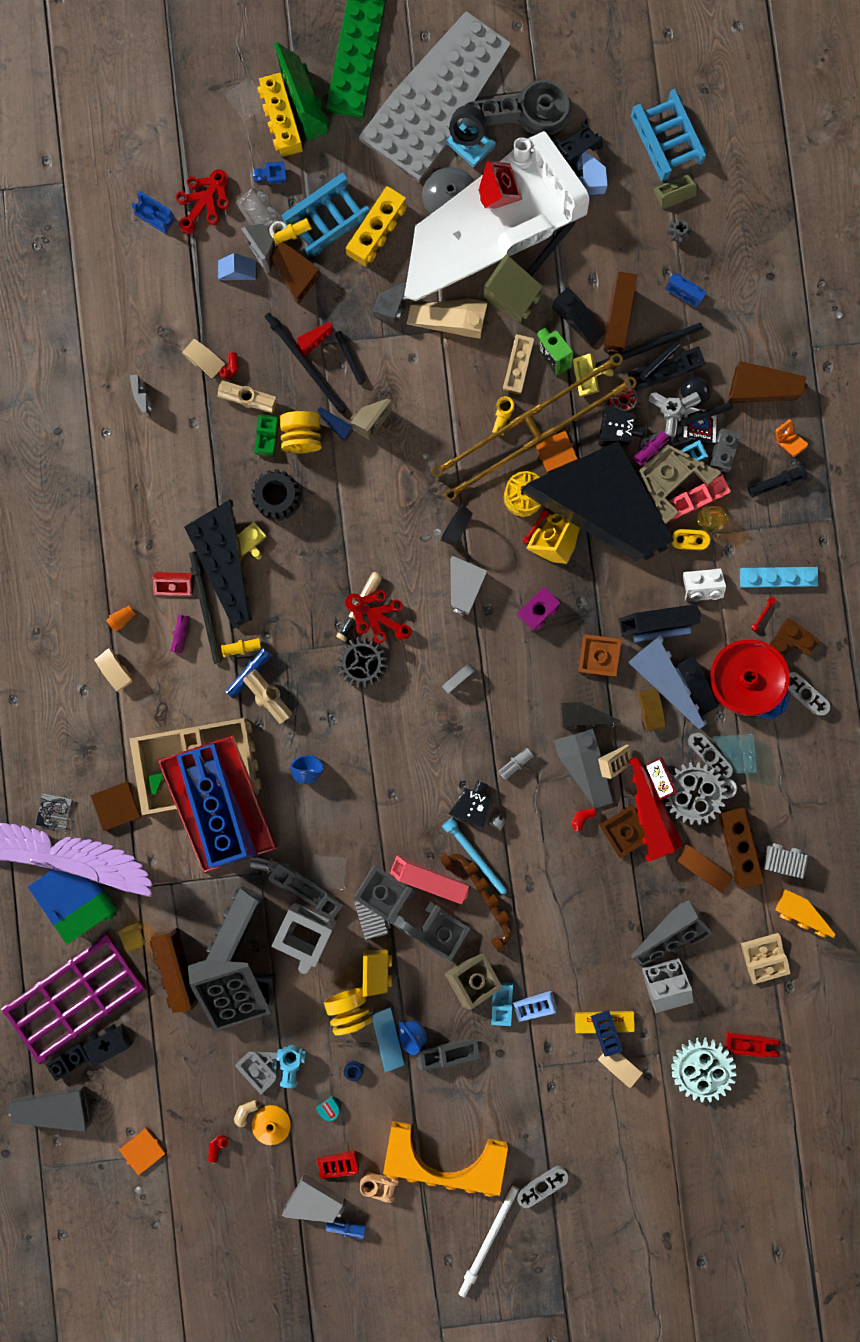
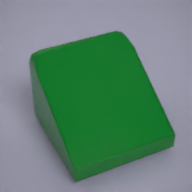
[149,773,165,795]

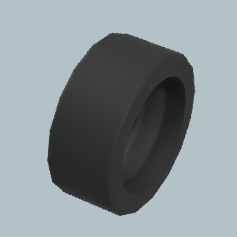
[449,105,487,146]

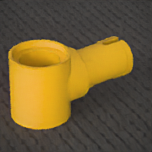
[492,396,515,436]

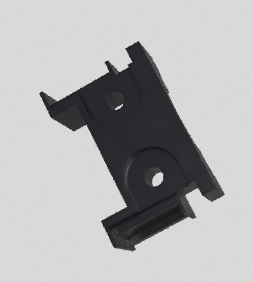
[552,119,603,169]

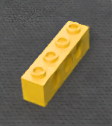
[346,186,407,267]

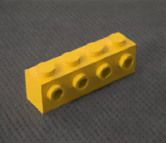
[257,72,303,157]

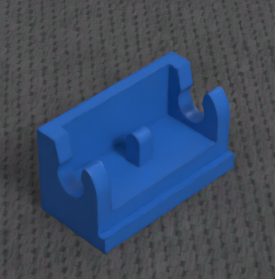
[132,191,176,234]

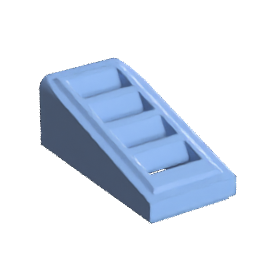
[513,991,557,1022]

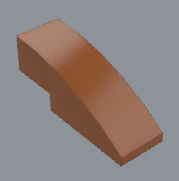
[676,844,733,893]

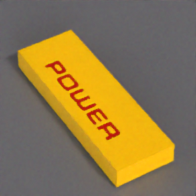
[575,1011,634,1033]

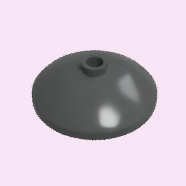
[422,167,474,215]

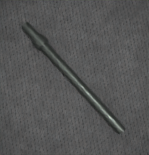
[189,551,221,664]

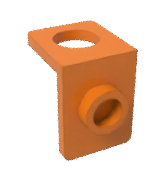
[776,419,808,457]

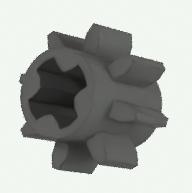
[667,218,692,244]

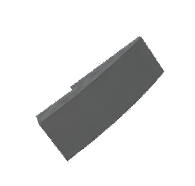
[416,1038,480,1071]

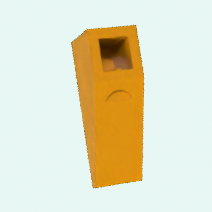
[775,889,835,938]

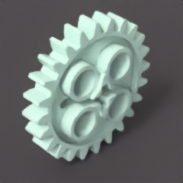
[671,1037,737,1102]

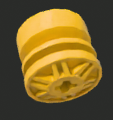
[280,411,322,454]
[504,471,542,517]
[323,987,373,1035]

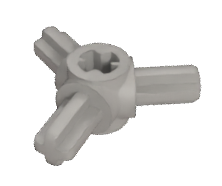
[648,392,701,438]

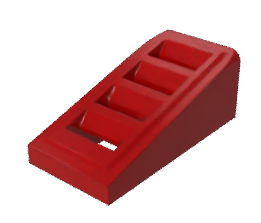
[297,322,334,356]
[317,1150,359,1179]

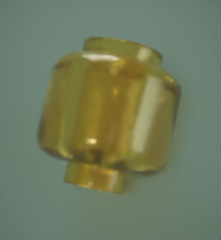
[697,506,728,531]

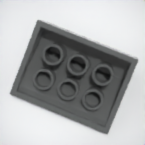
[188,960,271,1031]

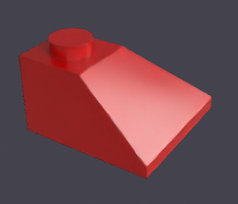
[478,161,522,209]

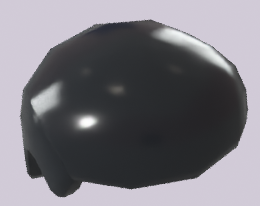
[680,377,711,407]

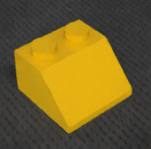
[363,950,392,996]

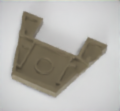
[639,444,721,525]

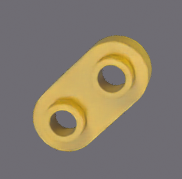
[671,529,710,551]

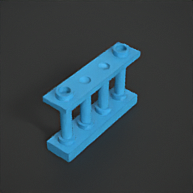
[631,88,706,182]
[281,173,369,258]

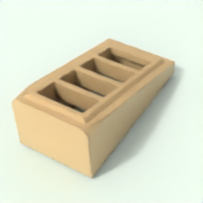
[598,745,632,779]

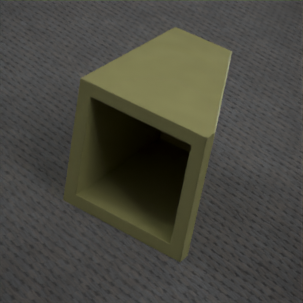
[483,255,543,323]

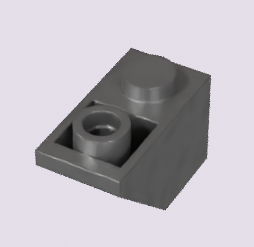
[373,282,408,324]

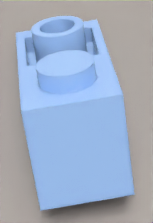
[576,151,607,195]

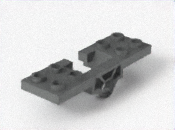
[353,865,470,962]

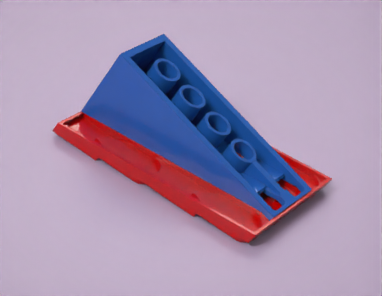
[157,736,277,873]

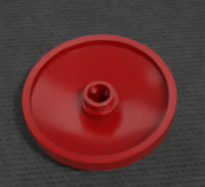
[710,639,790,716]

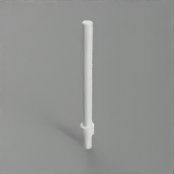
[459,1185,519,1297]

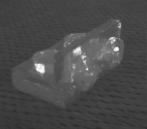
[236,188,280,228]

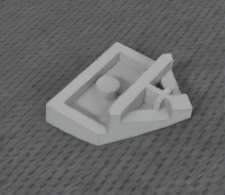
[235,1051,277,1095]

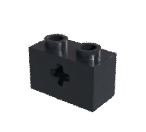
[83,1024,132,1067]

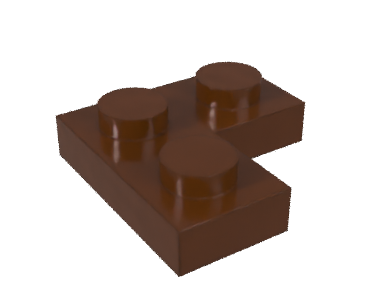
[769,618,820,657]

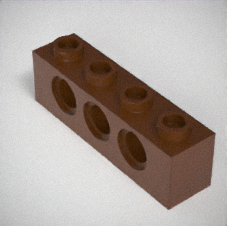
[718,807,765,889]

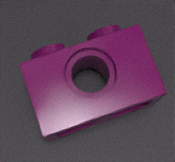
[516,587,560,631]

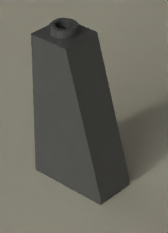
[8,1086,91,1131]

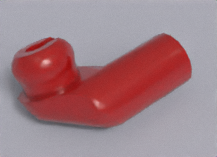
[220,352,239,379]
[571,808,596,831]
[208,1135,229,1163]

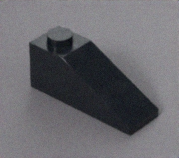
[552,287,605,347]
[674,656,718,716]

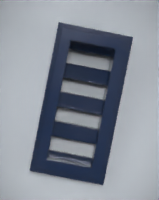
[317,407,353,443]
[591,1010,623,1057]

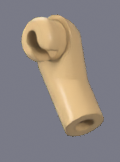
[234,1100,258,1127]

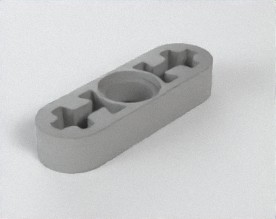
[788,672,830,716]
[688,733,733,779]
[517,1166,568,1208]

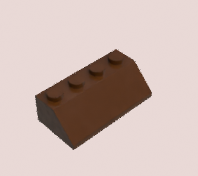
[150,928,199,1013]

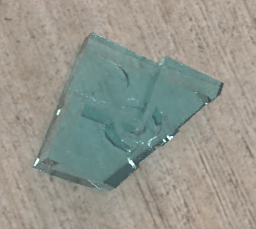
[713,734,757,774]

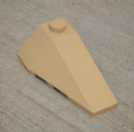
[407,298,488,339]

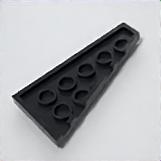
[184,500,252,629]

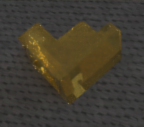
[118,921,145,953]

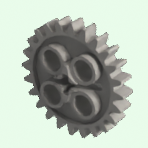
[666,762,727,825]

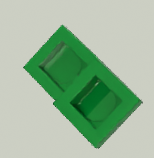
[254,414,278,457]

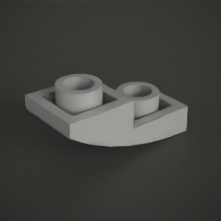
[130,375,153,417]

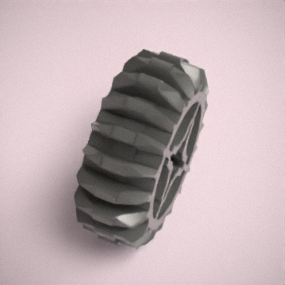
[337,637,388,689]

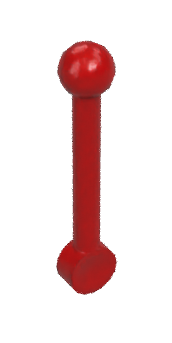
[522,510,548,544]
[751,597,776,632]

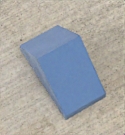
[218,253,256,280]

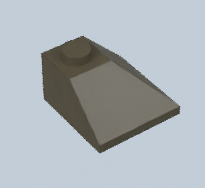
[350,399,392,441]

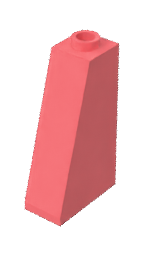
[390,855,469,904]

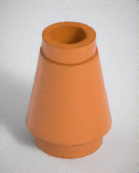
[106,605,136,632]

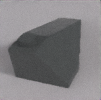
[554,729,613,808]
[631,900,714,966]

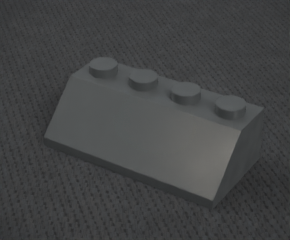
[206,886,264,962]

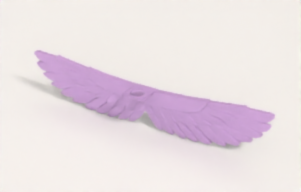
[0,823,152,897]

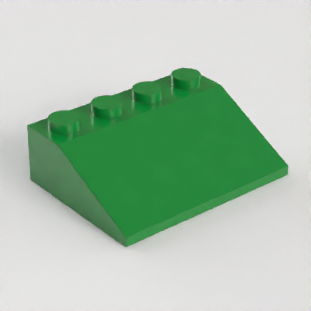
[274,42,329,141]

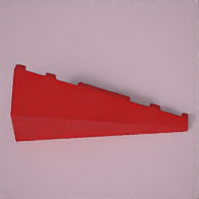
[629,757,683,862]

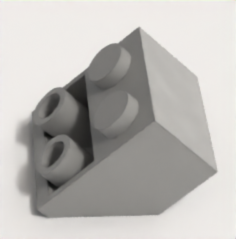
[642,958,693,1013]

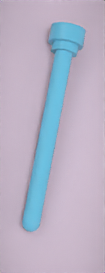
[442,817,507,895]

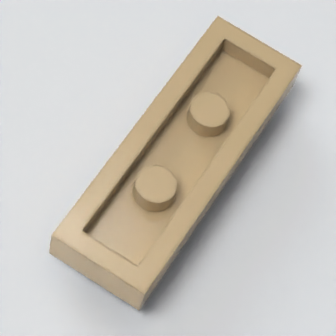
[502,334,534,395]

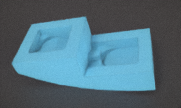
[491,982,513,1026]

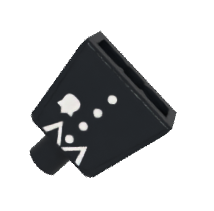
[598,405,644,445]
[449,780,491,829]

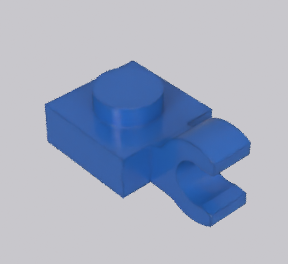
[253,161,286,184]

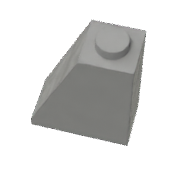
[450,556,487,616]
[282,1174,345,1223]

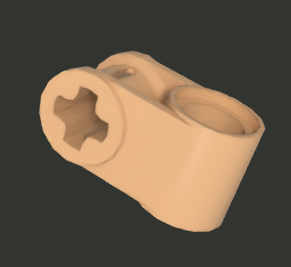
[360,1172,399,1203]

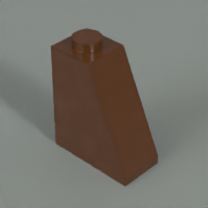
[272,242,321,305]

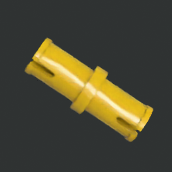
[272,218,312,245]
[221,638,262,657]

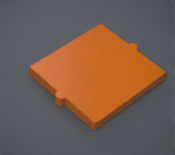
[536,431,577,472]
[119,1127,166,1175]

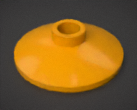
[252,1105,291,1145]

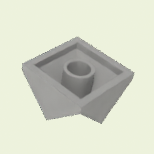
[241,224,276,274]

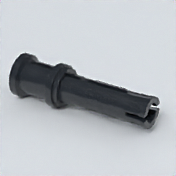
[748,464,808,498]

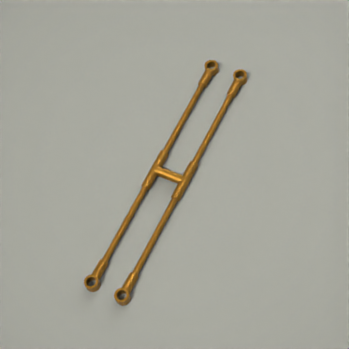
[431,354,636,500]

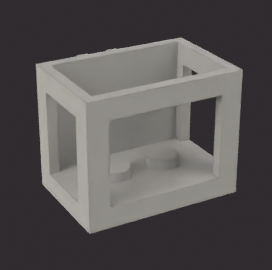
[271,902,337,974]

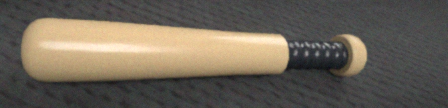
[336,572,382,642]

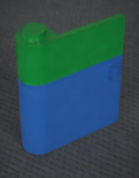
[28,869,118,945]

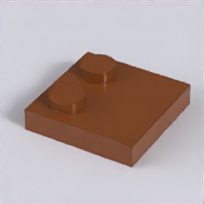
[578,634,622,677]

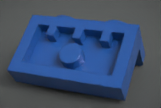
[665,273,706,308]

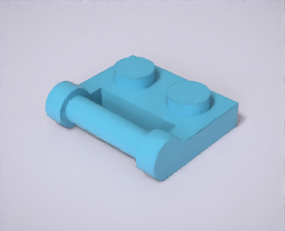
[446,123,497,168]

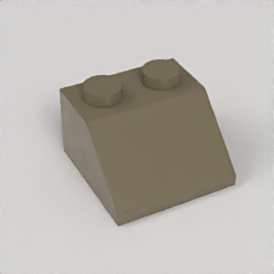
[445,954,503,1009]

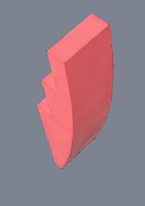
[668,475,731,523]

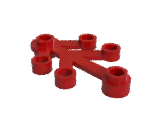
[176,169,230,234]
[345,590,412,644]

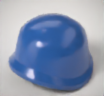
[290,755,324,784]
[399,1021,427,1055]

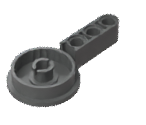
[462,80,571,137]

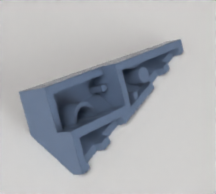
[628,635,707,729]

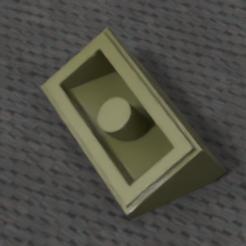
[654,174,697,209]

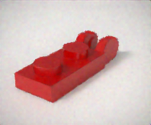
[724,1031,781,1058]

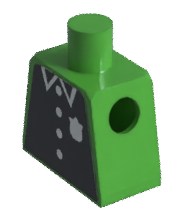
[537,328,573,377]

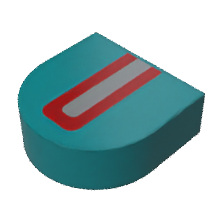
[316,1096,340,1121]

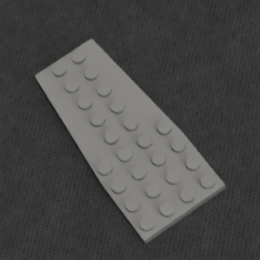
[359,12,510,183]

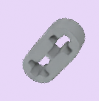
[442,663,475,694]

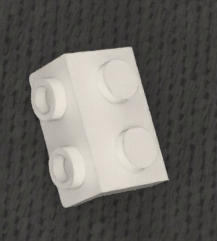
[683,569,726,602]

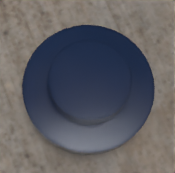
[344,1061,363,1081]

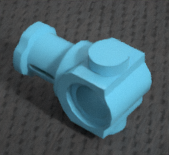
[277,1045,306,1088]

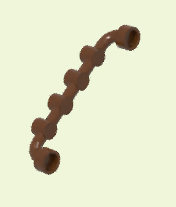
[439,854,511,953]

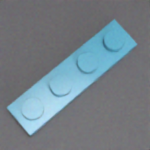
[740,567,818,588]

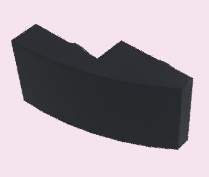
[46,1041,89,1081]

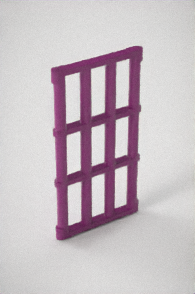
[1,933,146,1064]

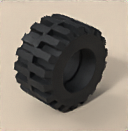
[251,469,301,521]

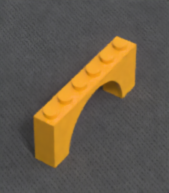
[383,1121,508,1197]

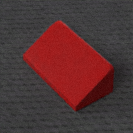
[152,572,193,596]

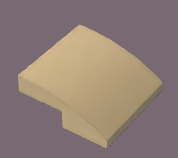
[741,933,790,984]

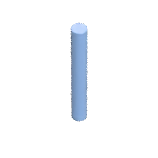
[633,626,691,643]

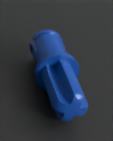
[326,1220,365,1240]

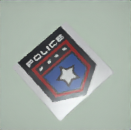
[684,407,717,443]

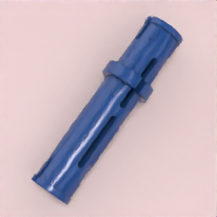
[225,648,272,699]

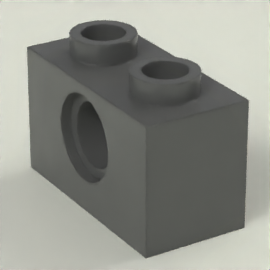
[708,428,741,475]

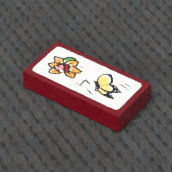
[644,757,678,801]

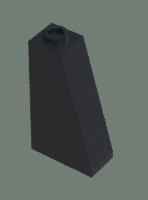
[619,604,701,637]

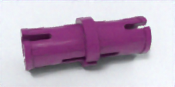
[634,431,670,466]
[170,614,190,654]

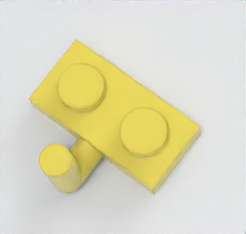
[573,354,614,397]
[237,522,267,560]

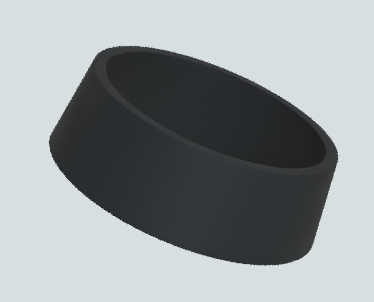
[440,504,473,546]

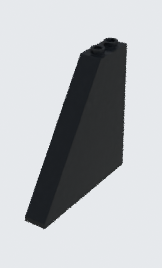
[521,441,674,561]

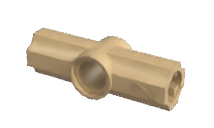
[217,380,277,414]
[243,669,292,724]

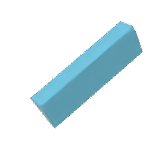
[371,1007,405,1072]

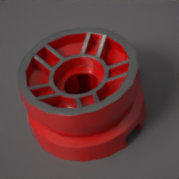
[609,388,638,413]

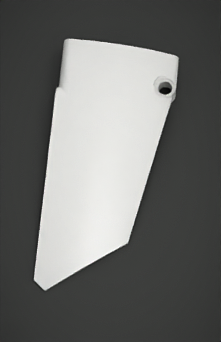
[404,131,589,301]

